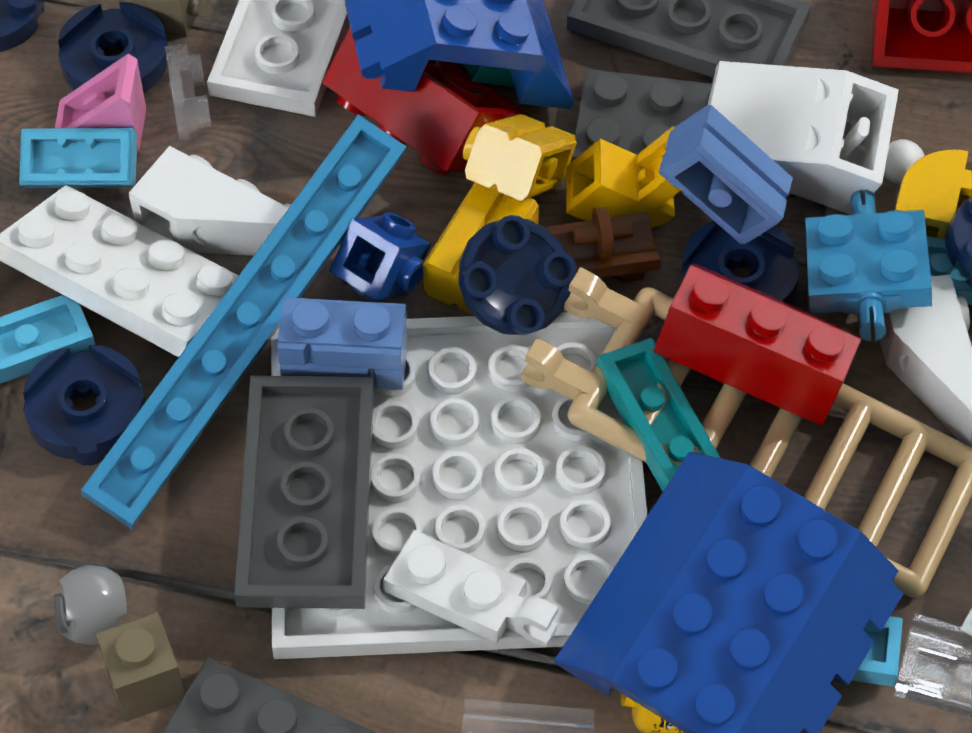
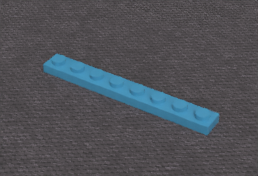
[81,115,407,530]

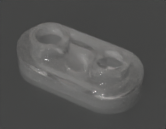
[165,43,212,144]

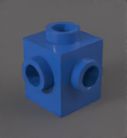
[329,212,431,301]

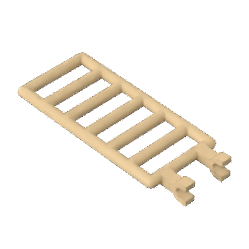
[520,267,972,599]

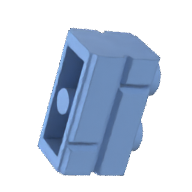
[658,105,793,245]
[277,297,408,390]

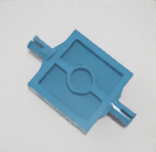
[805,190,932,341]

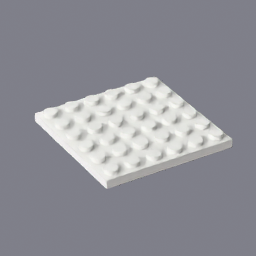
[271,312,647,659]

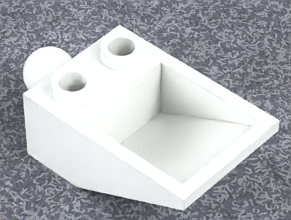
[708,61,925,215]

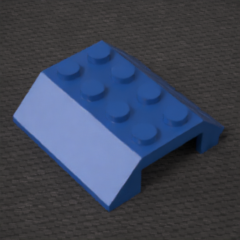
[345,0,574,109]
[554,451,904,733]

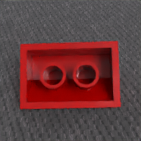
[871,0,972,73]
[322,28,531,176]
[653,264,861,426]

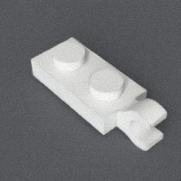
[383,530,559,647]

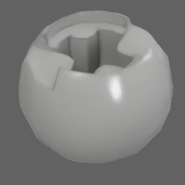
[54,565,127,646]

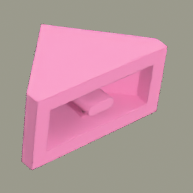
[55,54,146,153]

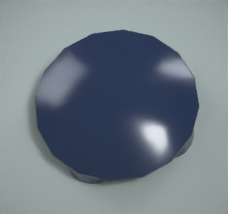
[458,215,576,336]

